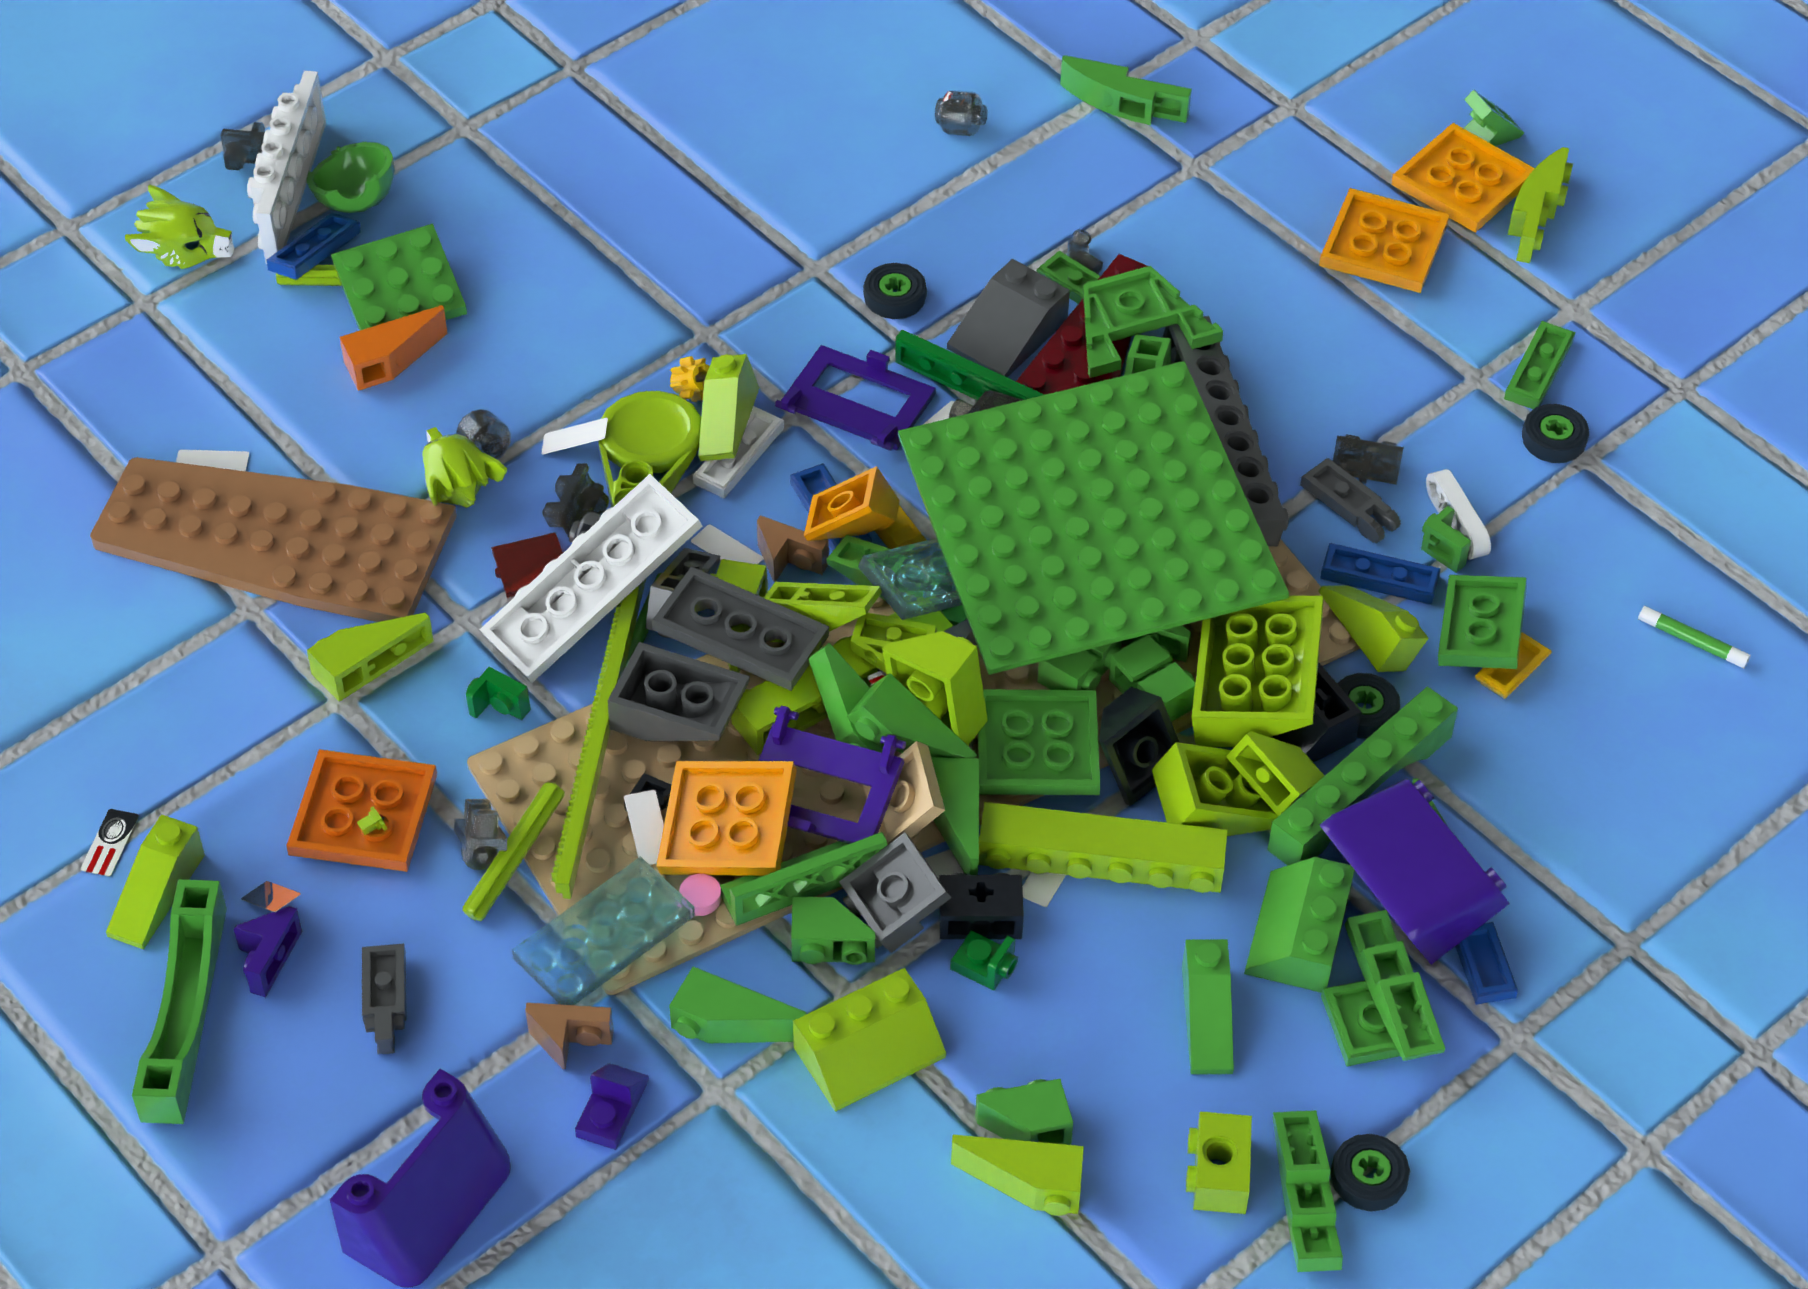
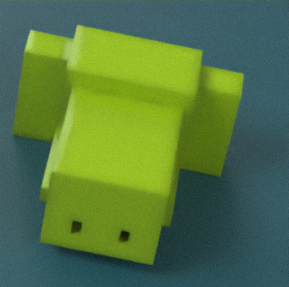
[357,806,387,835]

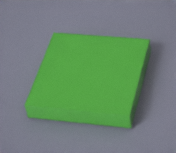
[1321,981,1401,1067]

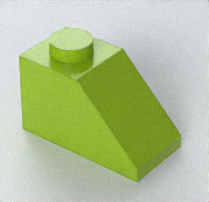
[1226,731,1325,816]

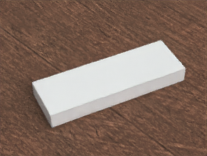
[693,406,784,498]

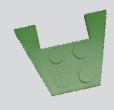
[1083,266,1223,378]

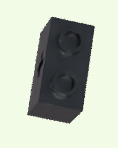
[939,873,1024,939]

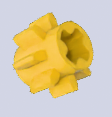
[670,356,709,402]

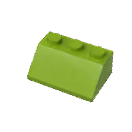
[882,631,988,745]
[793,968,946,1112]

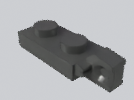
[362,944,406,1054]

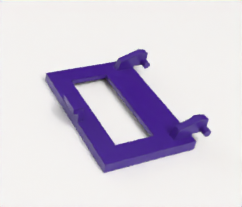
[775,345,936,451]
[758,705,906,844]

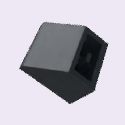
[1271,662,1362,762]

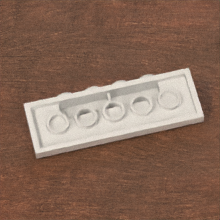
[247,71,326,264]
[479,474,703,683]

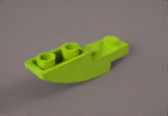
[1507,147,1573,263]

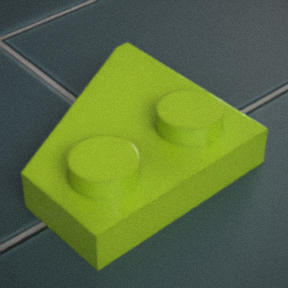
[851,612,937,673]

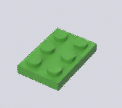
[1438,575,1527,669]

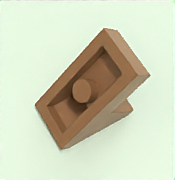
[757,515,829,582]
[525,1003,614,1070]

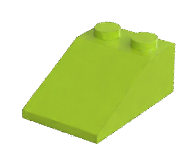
[1151,742,1278,836]

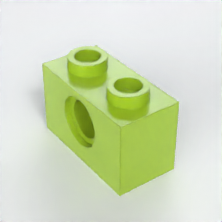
[1186,1111,1252,1214]

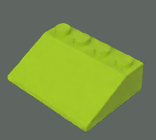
[1192,595,1324,747]

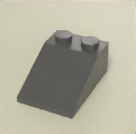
[947,259,1070,378]
[608,642,750,741]

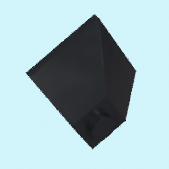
[1099,687,1180,806]

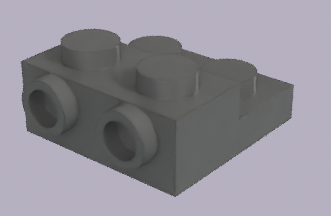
[839,832,952,953]

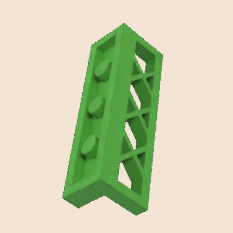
[720,832,887,926]

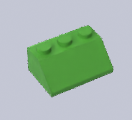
[1244,857,1355,993]

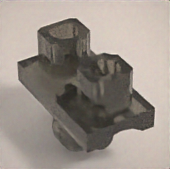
[220,122,265,171]
[1333,434,1404,485]
[542,463,609,537]
[454,799,507,870]

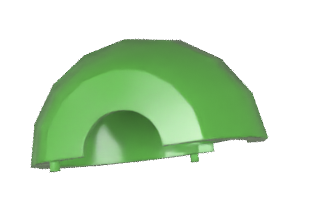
[306,142,395,213]

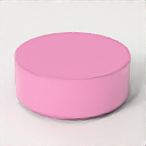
[679,874,721,916]

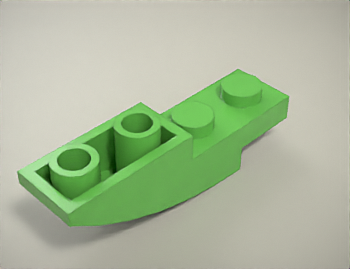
[1060,55,1192,125]

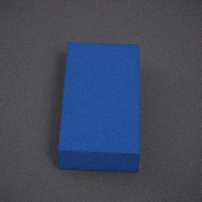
[1455,922,1518,1005]

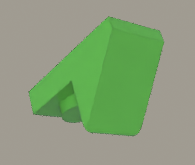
[1464,90,1524,146]

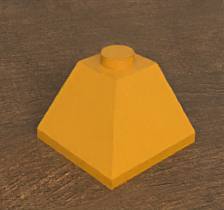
[804,466,900,541]

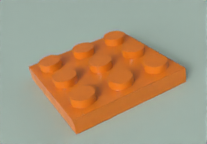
[286,749,437,872]

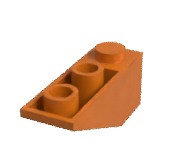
[340,305,448,391]

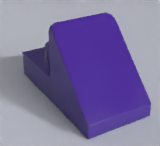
[234,906,302,998]
[575,1063,649,1150]

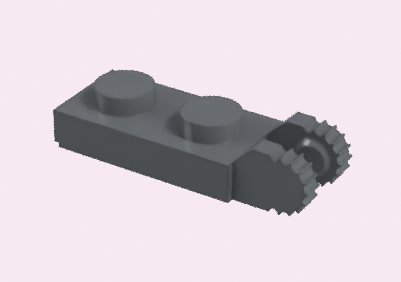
[1300,458,1401,543]

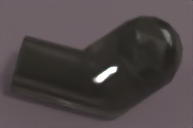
[1067,229,1103,274]

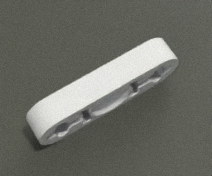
[1426,469,1491,560]

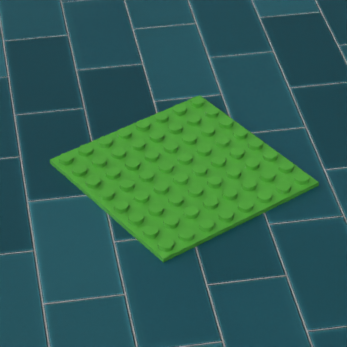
[898,361,1289,675]

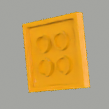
[1391,123,1535,233]
[1319,188,1450,293]
[656,761,797,876]

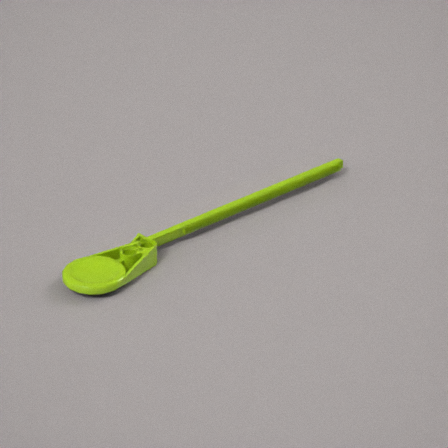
[551,391,701,899]

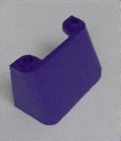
[1319,778,1510,965]
[330,1069,511,1288]

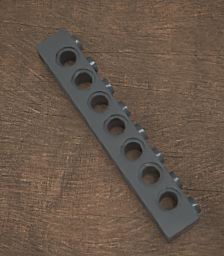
[1163,316,1289,546]

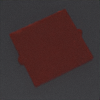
[491,532,564,598]

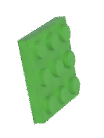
[331,224,467,331]
[978,689,1100,795]

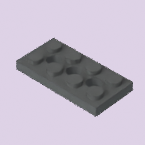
[652,566,829,691]

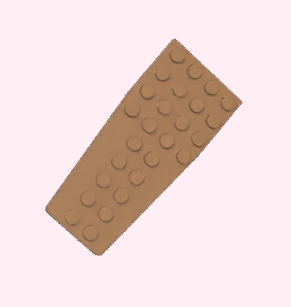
[90,457,457,622]

